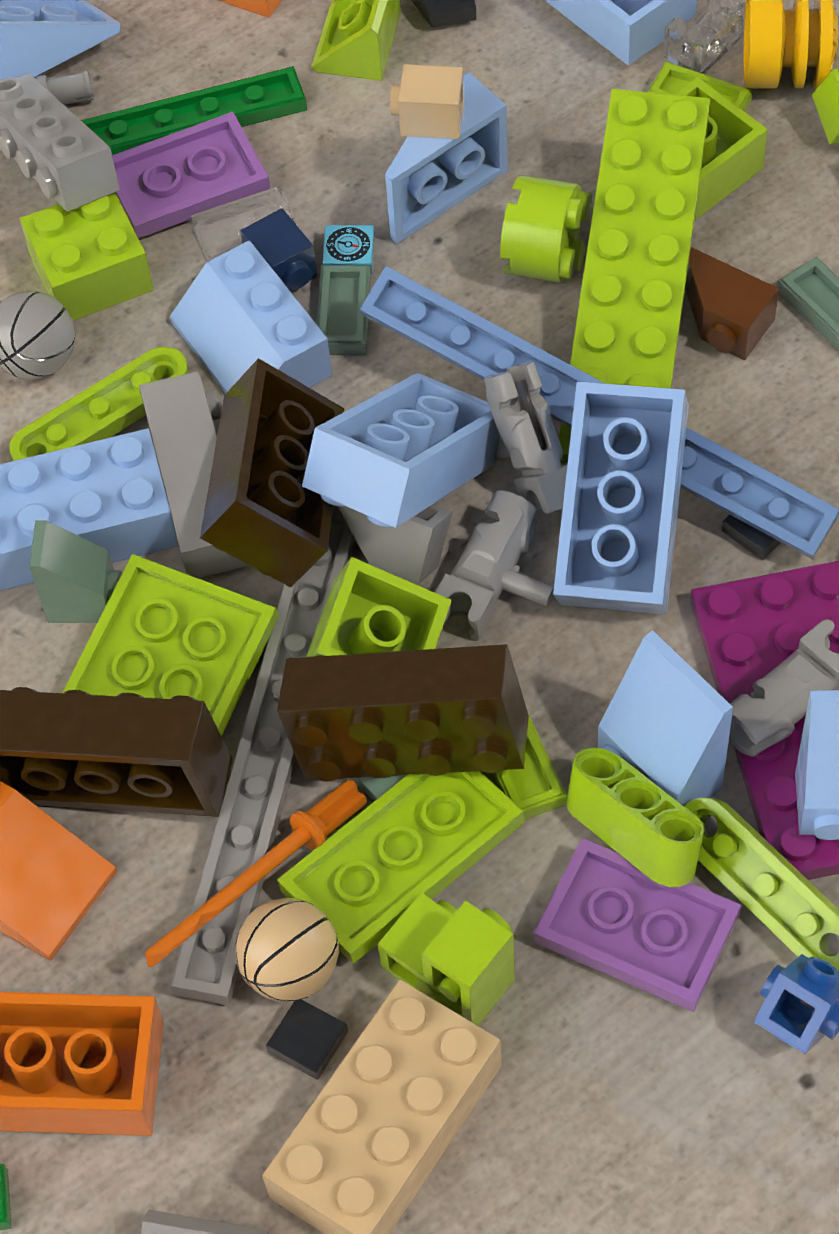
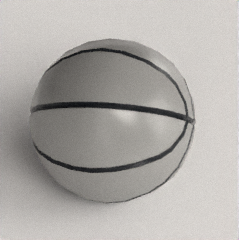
[0,291,76,380]

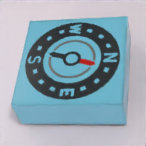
[323,225,375,274]

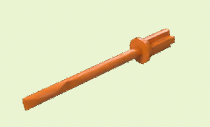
[145,780,367,967]

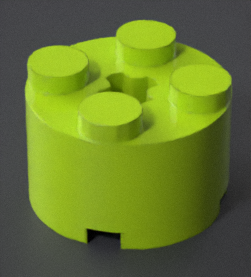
[500,175,592,283]

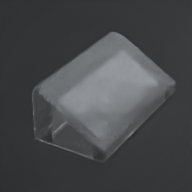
[189,185,296,262]

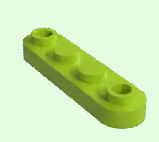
[9,347,189,461]
[684,798,839,971]

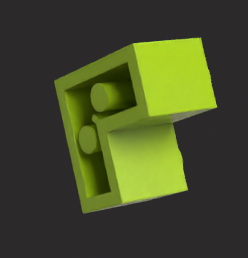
[378,892,515,1026]

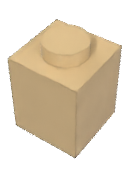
[390,64,465,139]

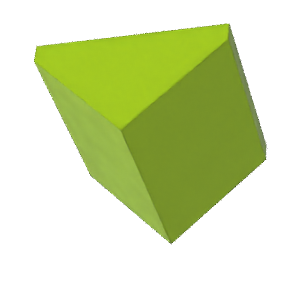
[311,0,401,81]

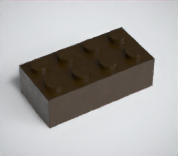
[200,358,344,588]
[277,644,529,781]
[0,687,233,817]

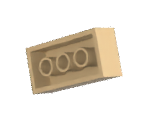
[262,980,502,1234]

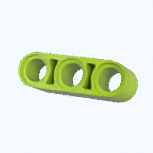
[566,748,705,887]

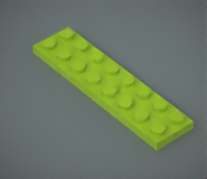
[559,89,710,463]

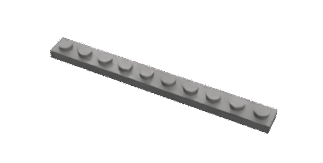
[171,508,355,1006]

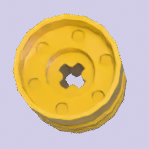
[743,0,838,88]

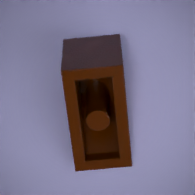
[685,247,779,360]

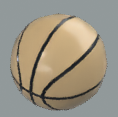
[235,898,339,1002]

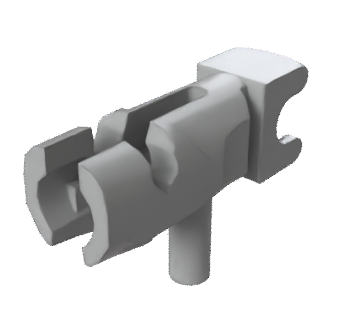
[484,361,568,514]
[435,490,554,641]
[729,619,839,757]

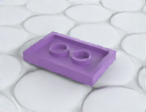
[112,112,271,239]
[533,838,741,1012]

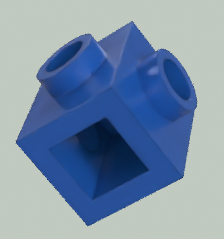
[753,954,839,1054]

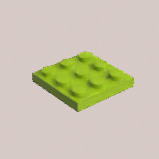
[62,554,280,736]

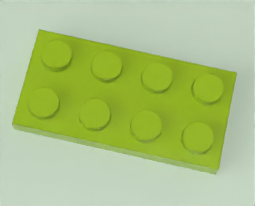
[277,771,525,964]

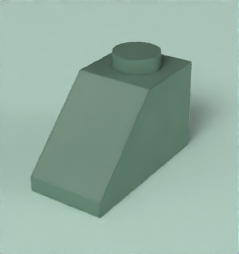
[29,520,122,623]

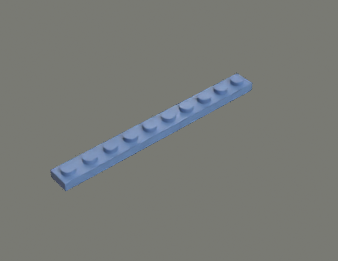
[360,266,839,560]

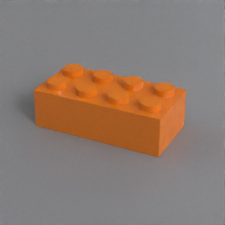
[0,992,164,1136]

